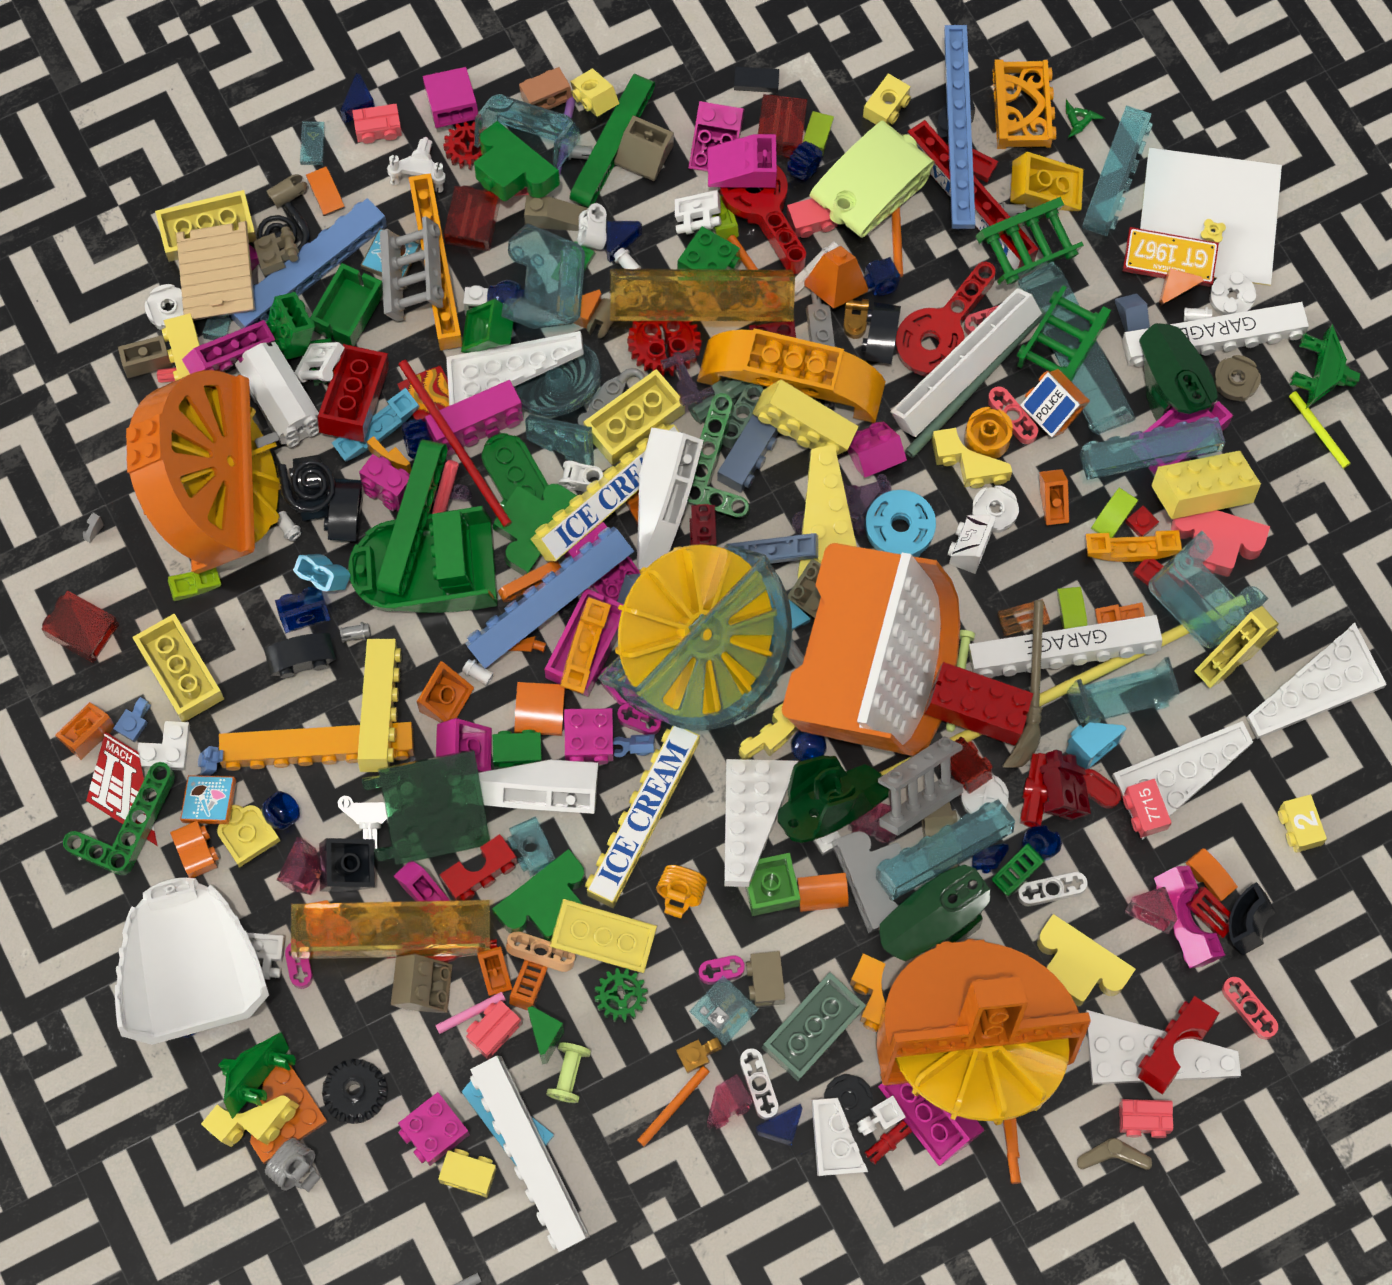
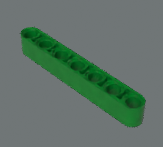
[569,74,655,208]
[377,439,447,596]

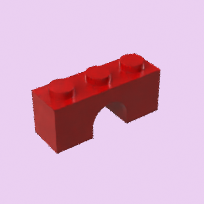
[439,834,517,904]

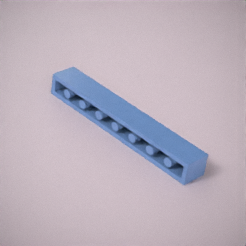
[230,198,387,329]
[465,526,634,669]

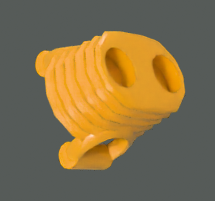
[656,865,707,919]

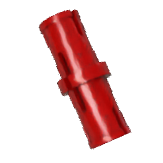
[864,1120,912,1165]

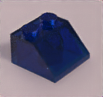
[275,587,331,634]

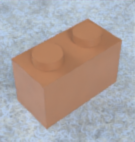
[519,67,572,116]

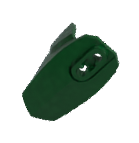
[1139,323,1218,421]
[778,755,889,843]
[880,865,991,962]

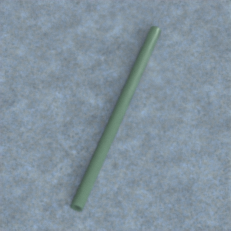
[905,307,1046,458]

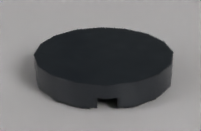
[824,1074,873,1124]

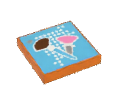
[180,775,236,824]

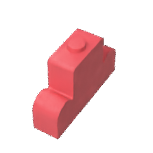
[1171,510,1270,577]

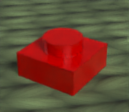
[1125,505,1159,537]

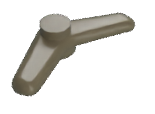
[1077,1138,1152,1170]

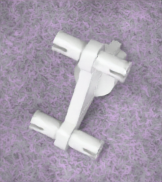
[387,137,445,192]
[338,795,402,852]

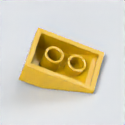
[1010,152,1083,212]

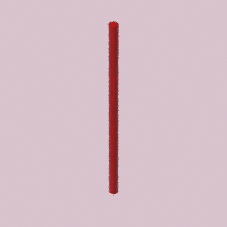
[398,359,512,527]

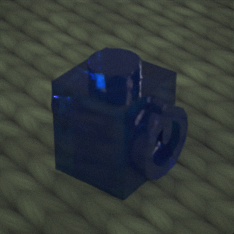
[864,257,900,295]

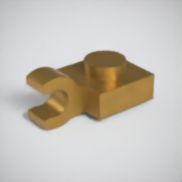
[676,1038,722,1074]

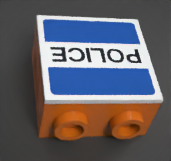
[1020,369,1090,437]

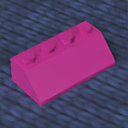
[878,1083,985,1166]

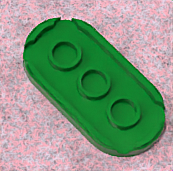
[482,433,548,500]

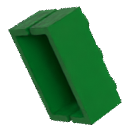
[310,263,383,346]
[429,510,475,595]

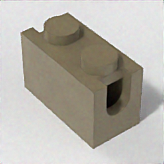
[118,335,172,378]
[746,951,785,1007]

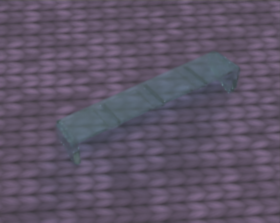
[1017,262,1135,435]

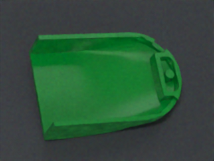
[348,506,498,613]

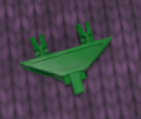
[1290,324,1360,410]
[218,1032,296,1119]

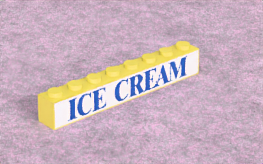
[531,424,679,561]
[585,723,700,908]

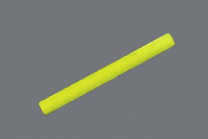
[1289,391,1351,469]

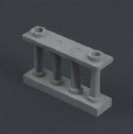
[380,216,444,322]
[878,736,963,836]

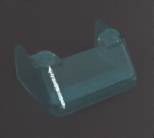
[474,94,580,170]
[1067,657,1180,725]

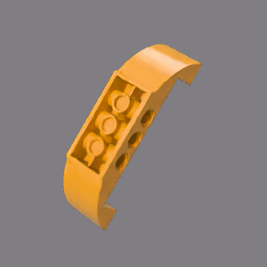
[697,328,886,423]

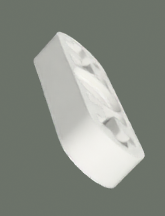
[1017,872,1087,906]
[740,1049,778,1120]

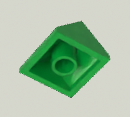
[527,1006,564,1065]

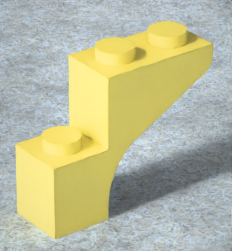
[932,428,1012,488]
[201,1095,300,1147]

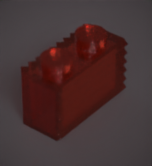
[950,737,993,794]

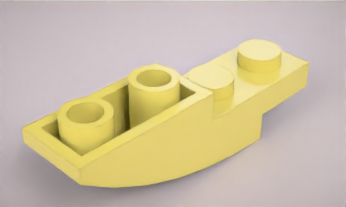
[739,703,798,760]

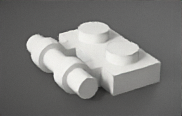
[675,190,721,234]
[247,933,285,980]

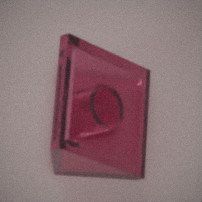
[1124,886,1178,934]

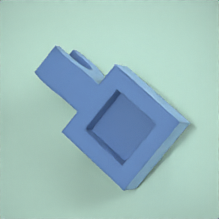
[113,697,151,743]
[613,734,655,757]
[198,746,224,776]

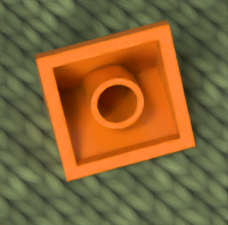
[417,661,474,723]
[55,702,115,760]

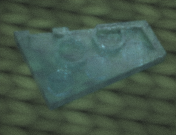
[525,415,594,466]

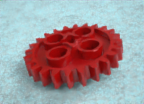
[627,307,702,377]

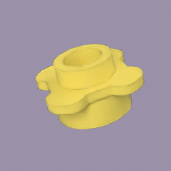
[1201,219,1226,243]

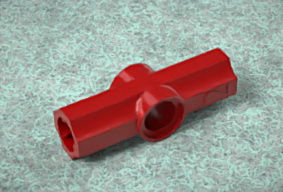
[1020,753,1048,828]

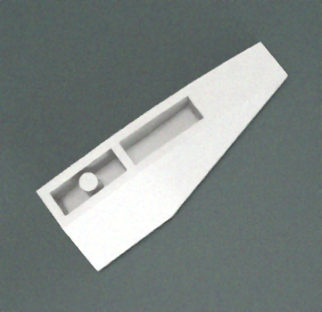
[637,428,704,570]
[451,759,598,814]

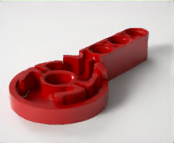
[720,166,806,274]
[896,262,996,376]

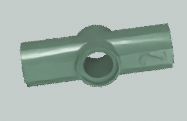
[688,378,753,424]

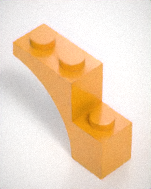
[850,954,886,1032]

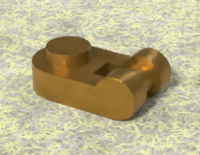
[843,299,869,339]

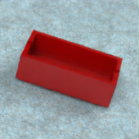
[925,662,1034,746]

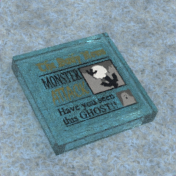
[689,975,759,1045]

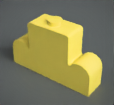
[1194,606,1279,688]
[1037,914,1136,1006]

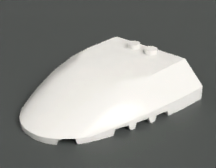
[115,877,269,1045]

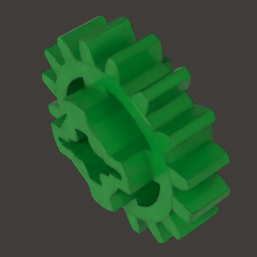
[594,968,648,1023]

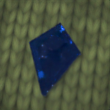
[972,844,1009,873]

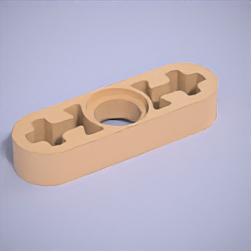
[506,931,575,972]

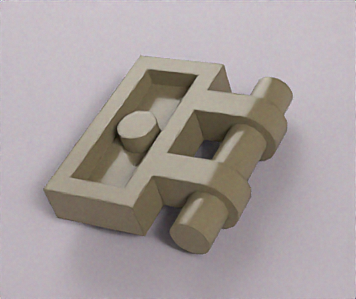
[253,226,299,276]

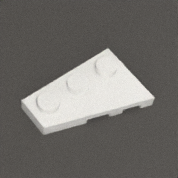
[811,1098,868,1176]

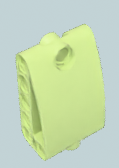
[810,120,935,238]

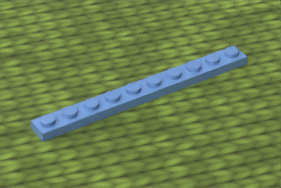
[944,25,975,229]

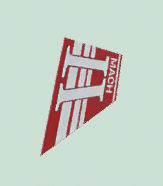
[86,732,158,846]

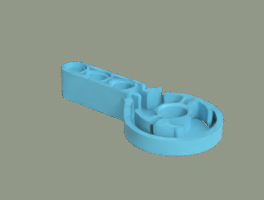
[865,490,936,557]

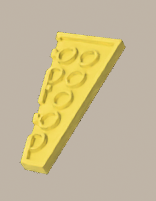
[797,444,857,580]

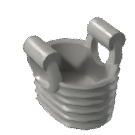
[265,1138,321,1192]

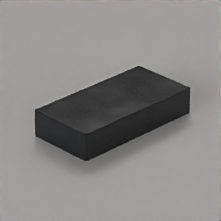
[734,66,779,93]

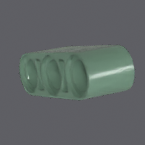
[721,384,764,448]

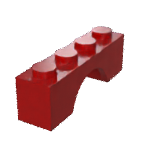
[1138,996,1219,1095]

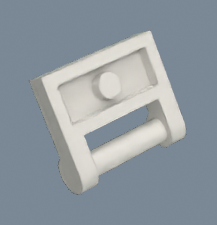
[294,342,345,382]

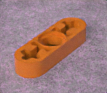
[498,560,561,603]

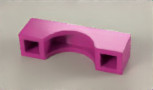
[1154,866,1225,968]

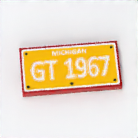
[1122,227,1219,287]

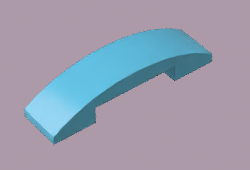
[332,388,419,462]

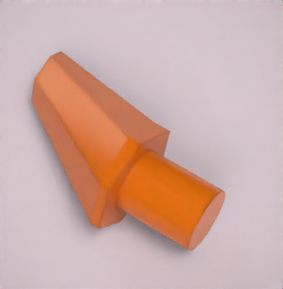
[508,636,546,652]

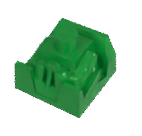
[461,299,514,353]

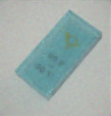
[300,121,325,165]

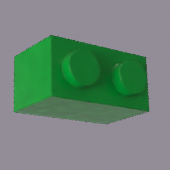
[492,730,542,769]

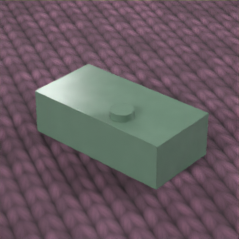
[762,972,867,1081]

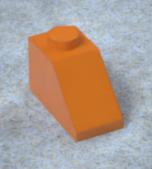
[1039,469,1069,525]

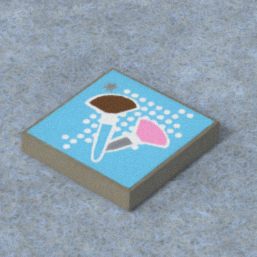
[361,228,421,277]

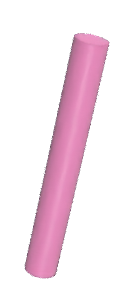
[435,992,506,1034]

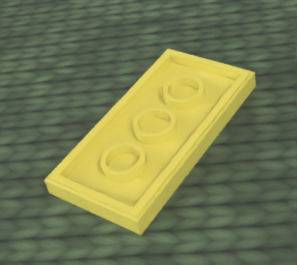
[549,899,657,973]

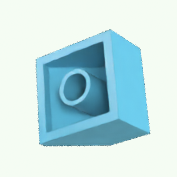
[1066,722,1127,770]

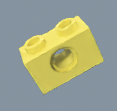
[570,68,619,117]
[863,73,911,125]

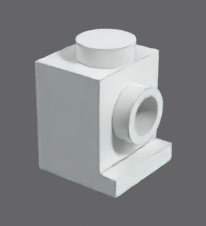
[463,286,490,315]

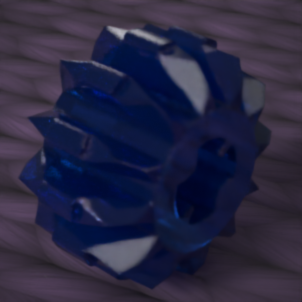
[787,141,823,181]
[402,419,431,459]

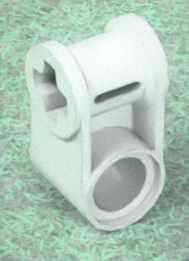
[577,203,607,250]
[558,461,603,492]

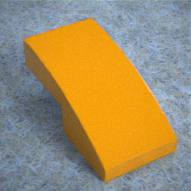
[366,436,411,474]

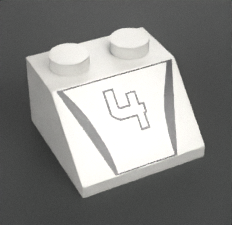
[947,515,996,574]

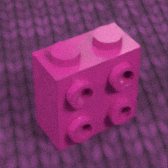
[359,454,410,512]
[564,708,613,765]
[398,1092,470,1166]

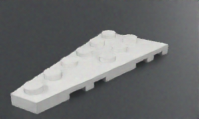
[446,331,584,406]
[1247,623,1387,739]
[1112,721,1253,840]
[724,759,798,887]
[1085,1010,1241,1085]

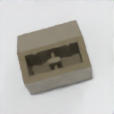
[614,115,674,181]
[786,559,821,618]
[391,954,452,1013]

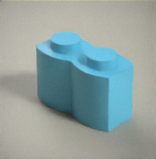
[293,554,350,591]

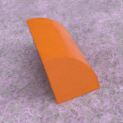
[797,873,849,912]

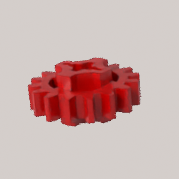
[443,121,484,169]

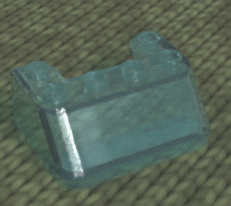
[501,223,585,329]
[1149,531,1269,648]

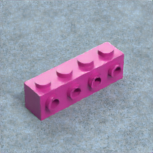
[182,320,275,374]

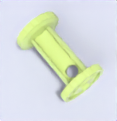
[546,1042,591,1103]

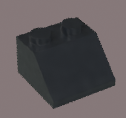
[319,838,375,892]

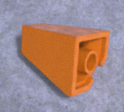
[804,246,868,309]

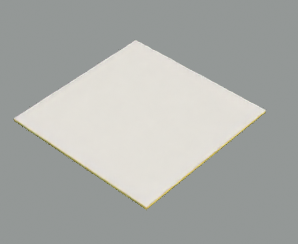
[1140,148,1282,286]

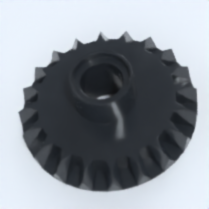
[322,1059,387,1124]

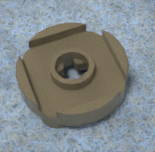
[1214,355,1261,402]

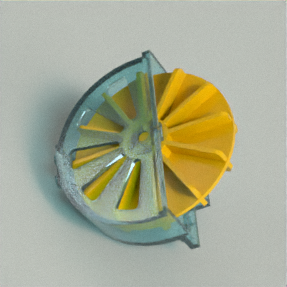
[598,544,792,731]

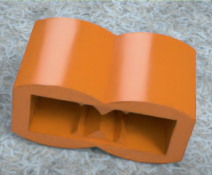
[170,821,219,878]

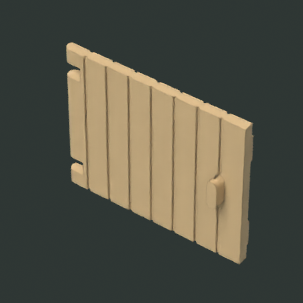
[176,221,255,321]

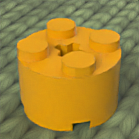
[964,407,1013,459]

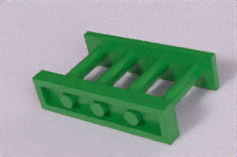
[975,197,1084,285]
[1017,285,1111,382]

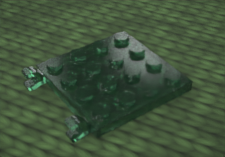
[362,749,490,865]

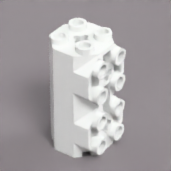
[235,342,319,448]

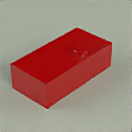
[318,344,389,442]

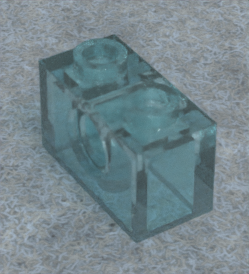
[507,816,556,877]

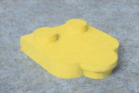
[217,805,280,867]

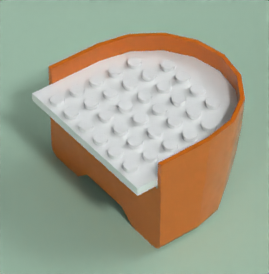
[782,543,960,756]

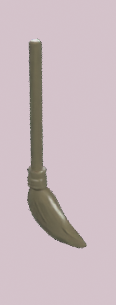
[1002,600,1044,768]

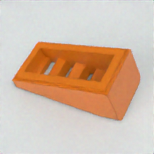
[509,960,548,1011]

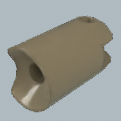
[266,174,307,209]
[587,298,620,339]

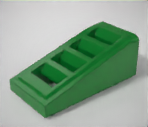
[992,843,1045,896]

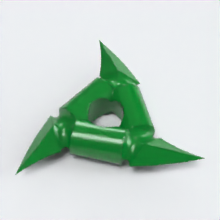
[1066,99,1105,138]

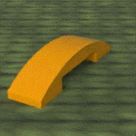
[1085,530,1182,562]
[560,597,611,694]

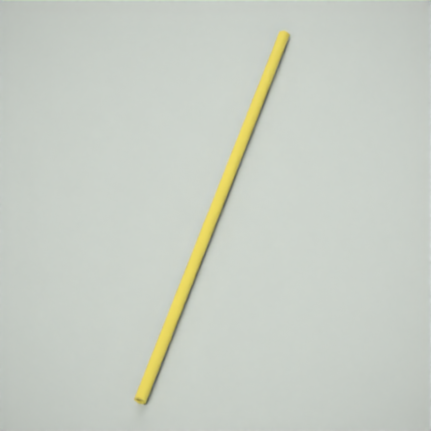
[879,595,1246,775]

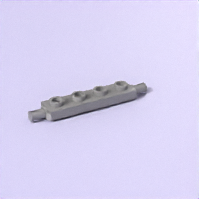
[806,292,835,407]

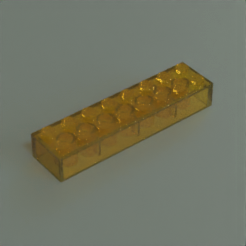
[609,269,795,321]
[291,900,490,959]

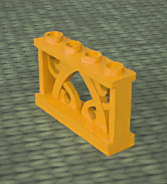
[992,60,1056,149]

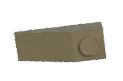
[524,195,588,231]

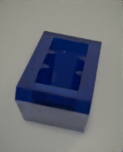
[340,73,375,123]
[607,221,642,263]
[756,1104,803,1146]

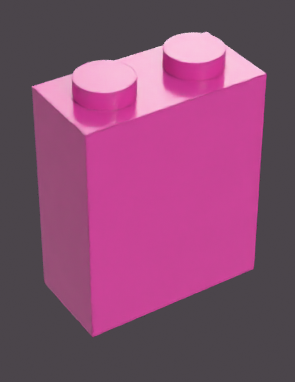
[423,67,479,128]

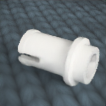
[613,248,641,277]
[1184,307,1212,322]
[277,511,301,541]
[462,659,494,686]

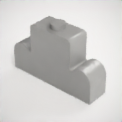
[832,831,916,933]

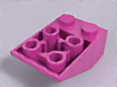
[688,101,745,171]
[708,134,777,188]
[564,522,640,603]

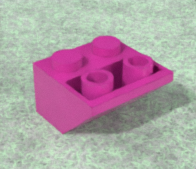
[847,421,907,478]

